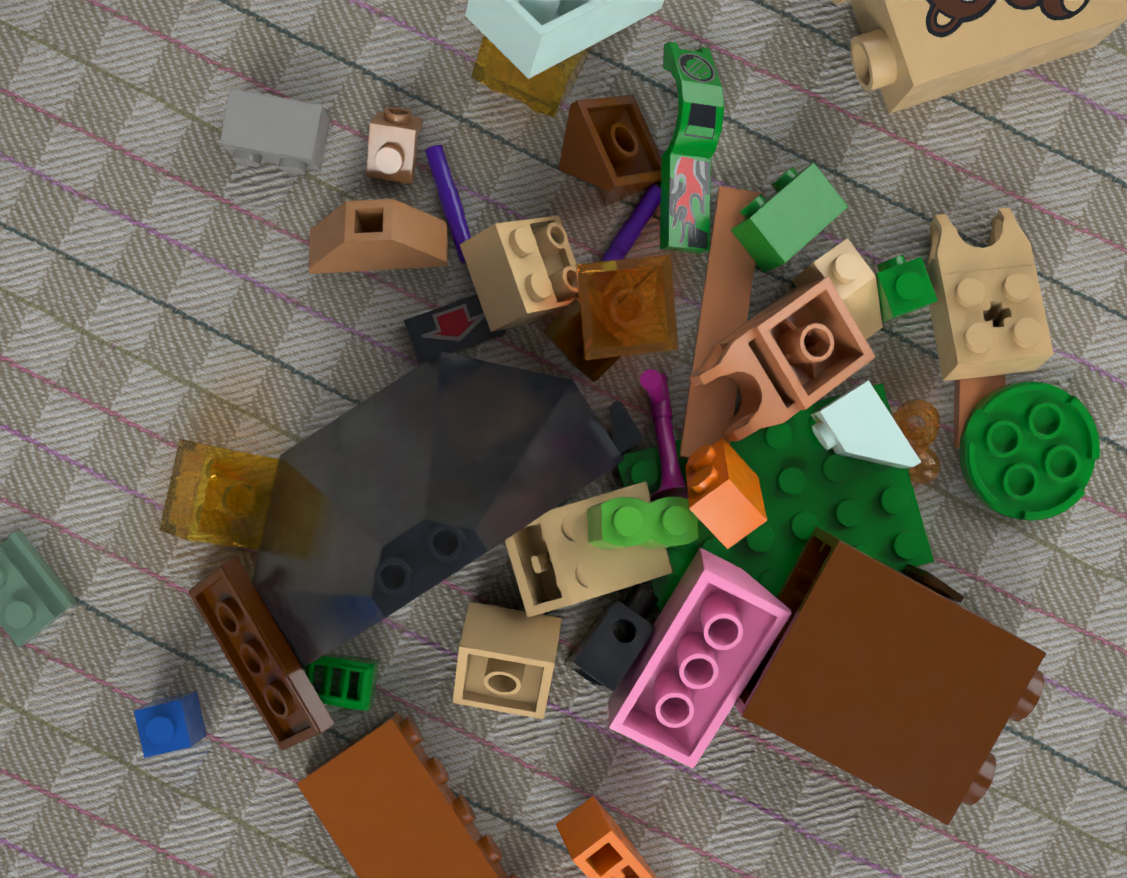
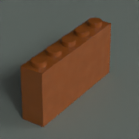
[296,711,519,878]

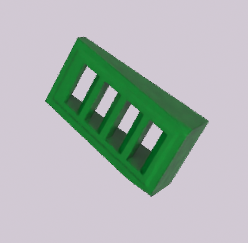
[305,653,379,711]

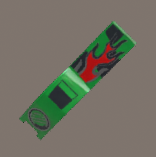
[660,41,724,254]

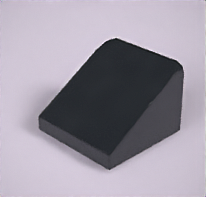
[610,400,643,453]

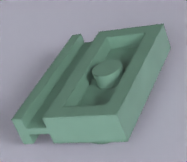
[0,531,78,647]

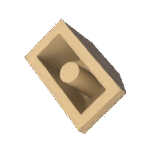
[792,238,883,340]

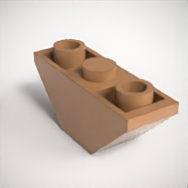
[308,199,448,274]

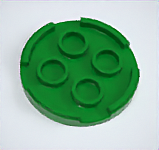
[959,381,1100,521]

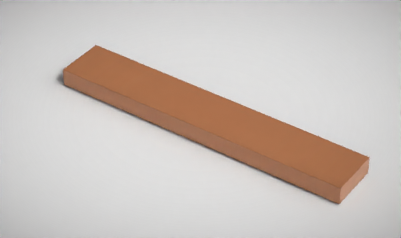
[678,186,765,460]

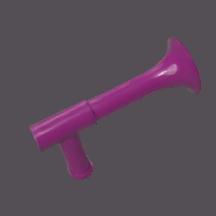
[640,369,688,501]

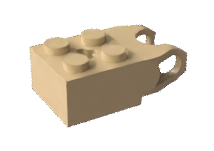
[926,208,1054,381]

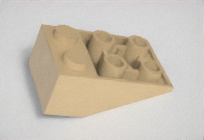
[505,481,674,617]

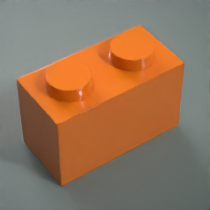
[685,437,767,549]

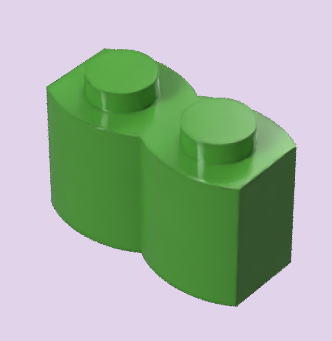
[587,497,698,549]

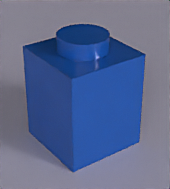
[134,691,207,758]

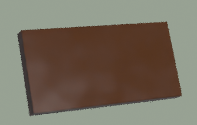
[189,556,335,751]

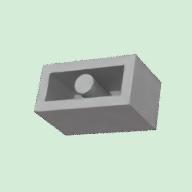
[220,89,330,175]

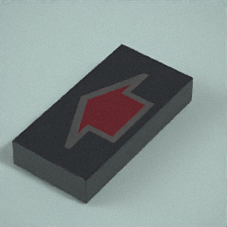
[404,295,507,365]

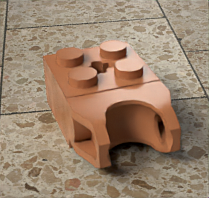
[689,276,875,441]

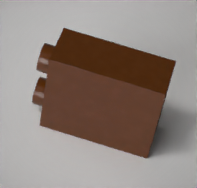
[734,526,1046,825]

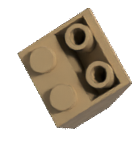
[460,215,590,332]

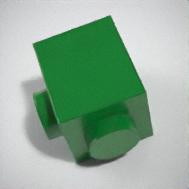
[875,255,938,323]

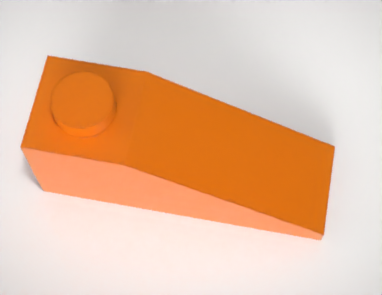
[556,796,658,878]

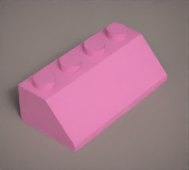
[608,548,792,769]

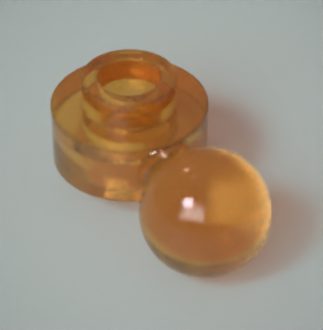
[893,399,941,484]

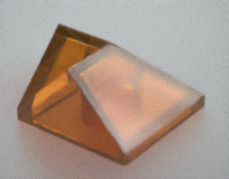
[575,254,678,360]

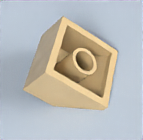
[452,602,562,719]

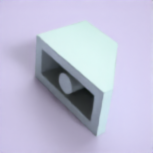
[811,380,921,469]

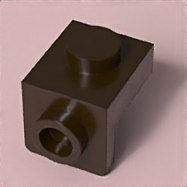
[542,298,625,382]

